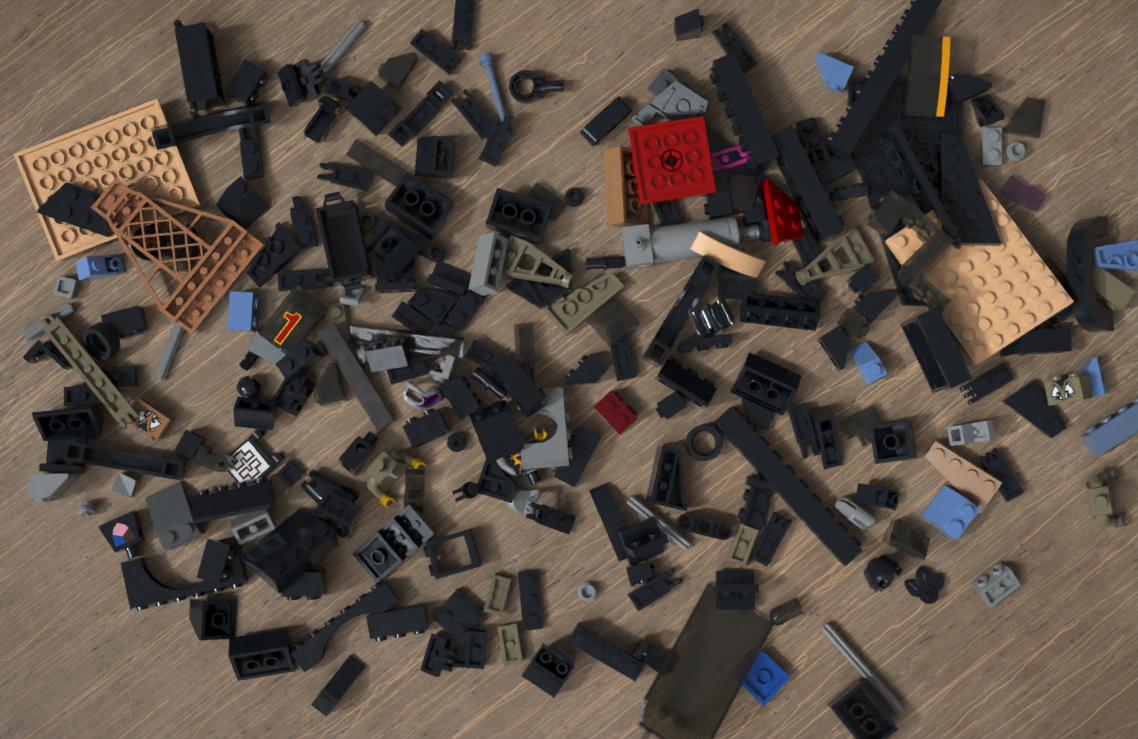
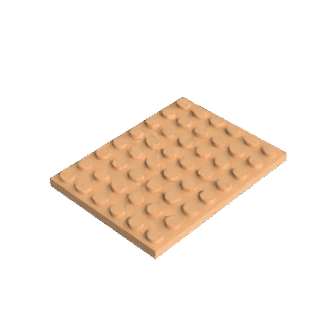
[14,99,201,261]
[885,179,1074,367]

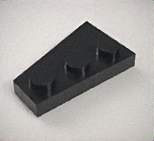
[1001,380,1067,438]

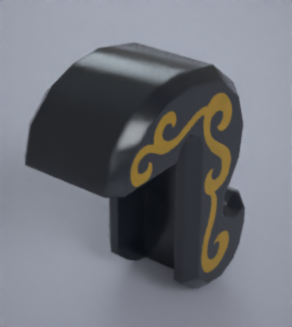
[304,96,341,144]

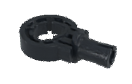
[509,70,564,104]

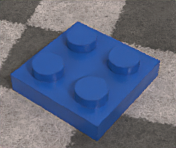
[735,650,790,706]

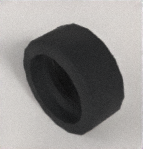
[82,322,121,361]
[685,425,723,461]

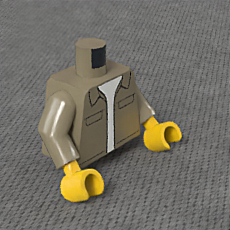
[366,448,426,509]

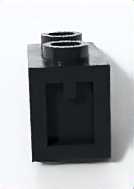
[23,340,71,370]
[631,637,673,675]

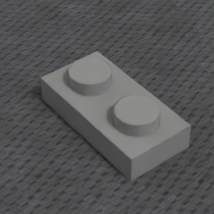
[981,127,1002,167]

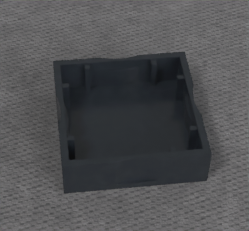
[900,307,972,393]

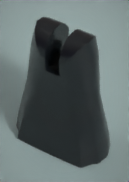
[301,469,360,504]

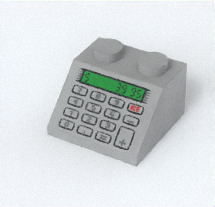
[28,473,79,502]

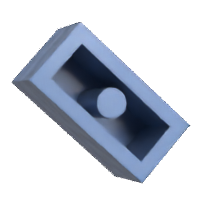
[228,291,259,332]

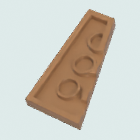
[925,440,1003,513]

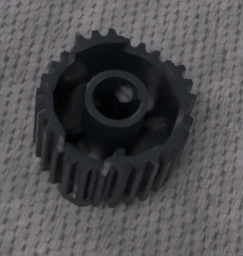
[690,298,735,337]

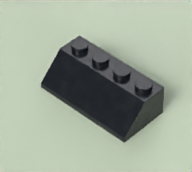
[192,477,276,524]

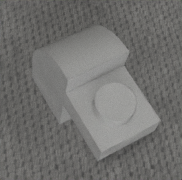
[947,420,995,446]

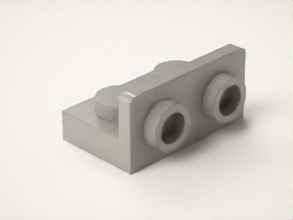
[430,355,458,383]
[971,562,1020,609]

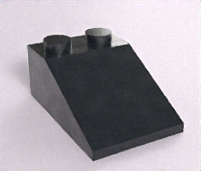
[469,399,525,464]

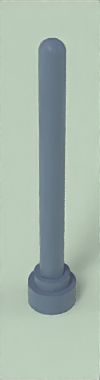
[478,53,513,142]

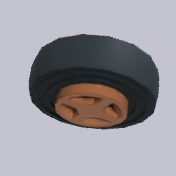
[131,226,166,261]

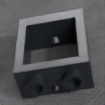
[423,529,482,579]

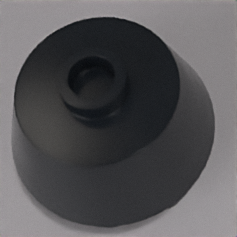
[863,555,903,593]

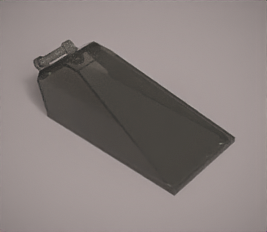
[637,583,774,739]

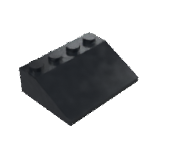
[241,508,339,594]

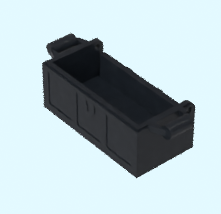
[174,20,225,118]
[316,191,373,292]

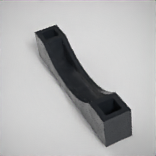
[151,101,271,150]
[62,440,187,480]
[291,581,400,673]

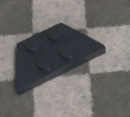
[36,182,110,237]
[506,248,573,310]

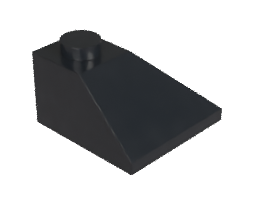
[216,176,270,230]
[189,599,236,640]

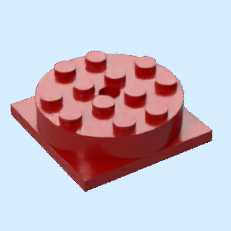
[628,116,716,205]

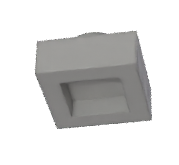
[53,276,78,299]
[340,287,364,306]

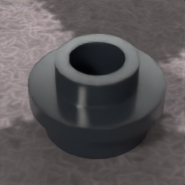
[565,188,584,207]
[447,433,466,452]

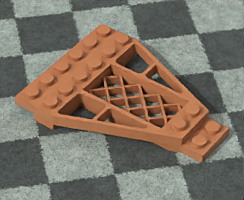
[91,178,264,335]

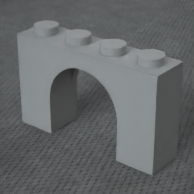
[518,387,572,470]

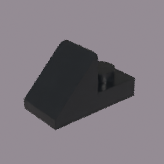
[971,94,1004,127]

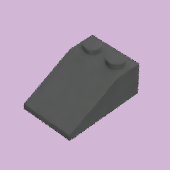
[146,481,205,551]

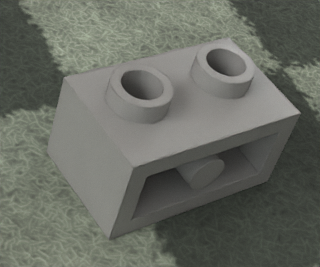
[230,509,275,545]

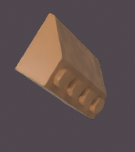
[603,146,650,227]

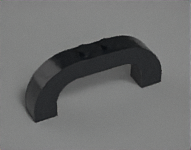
[1066,216,1114,333]

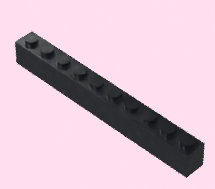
[827,0,942,161]
[713,406,863,566]

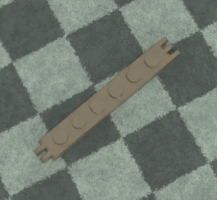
[41,314,140,429]

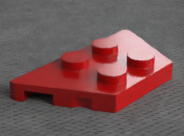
[762,179,804,245]

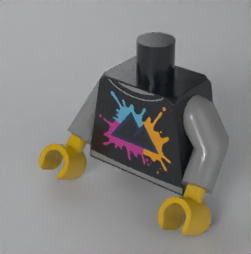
[496,427,547,485]

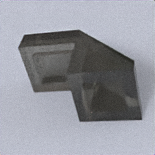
[404,468,425,513]

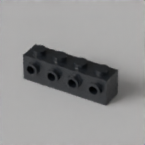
[740,292,820,331]

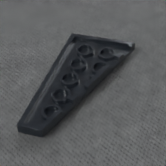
[940,133,1001,246]

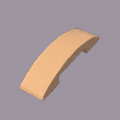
[690,231,766,278]

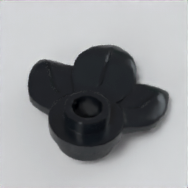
[164,224,199,258]
[904,566,944,604]

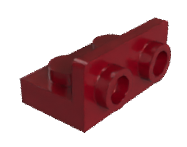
[594,391,637,435]

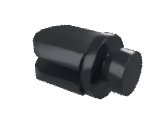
[452,482,479,502]

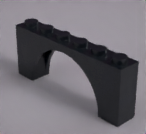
[641,255,720,368]
[120,536,248,611]

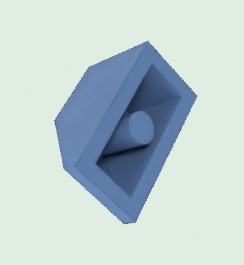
[815,52,854,92]
[849,342,887,384]

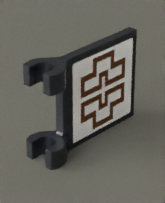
[220,429,285,483]

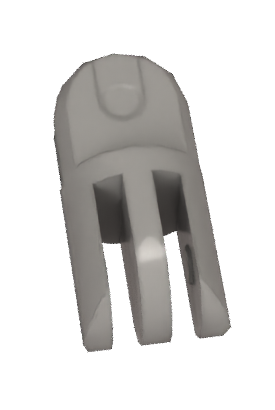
[835,496,876,530]

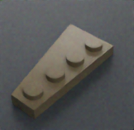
[542,272,625,337]

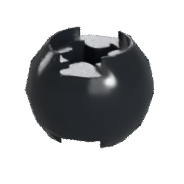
[236,376,261,398]

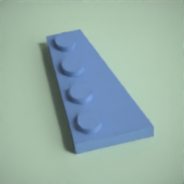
[1092,240,1138,271]

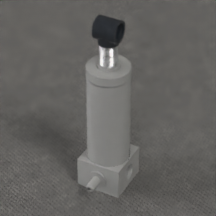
[620,217,772,271]

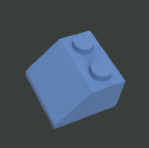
[921,485,980,540]

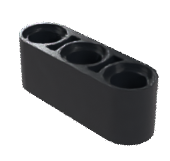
[580,96,632,147]
[676,513,732,540]

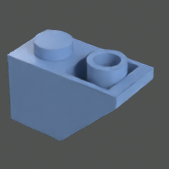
[76,255,125,281]
[1078,357,1106,397]

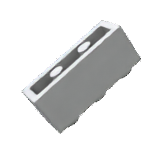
[469,232,508,296]

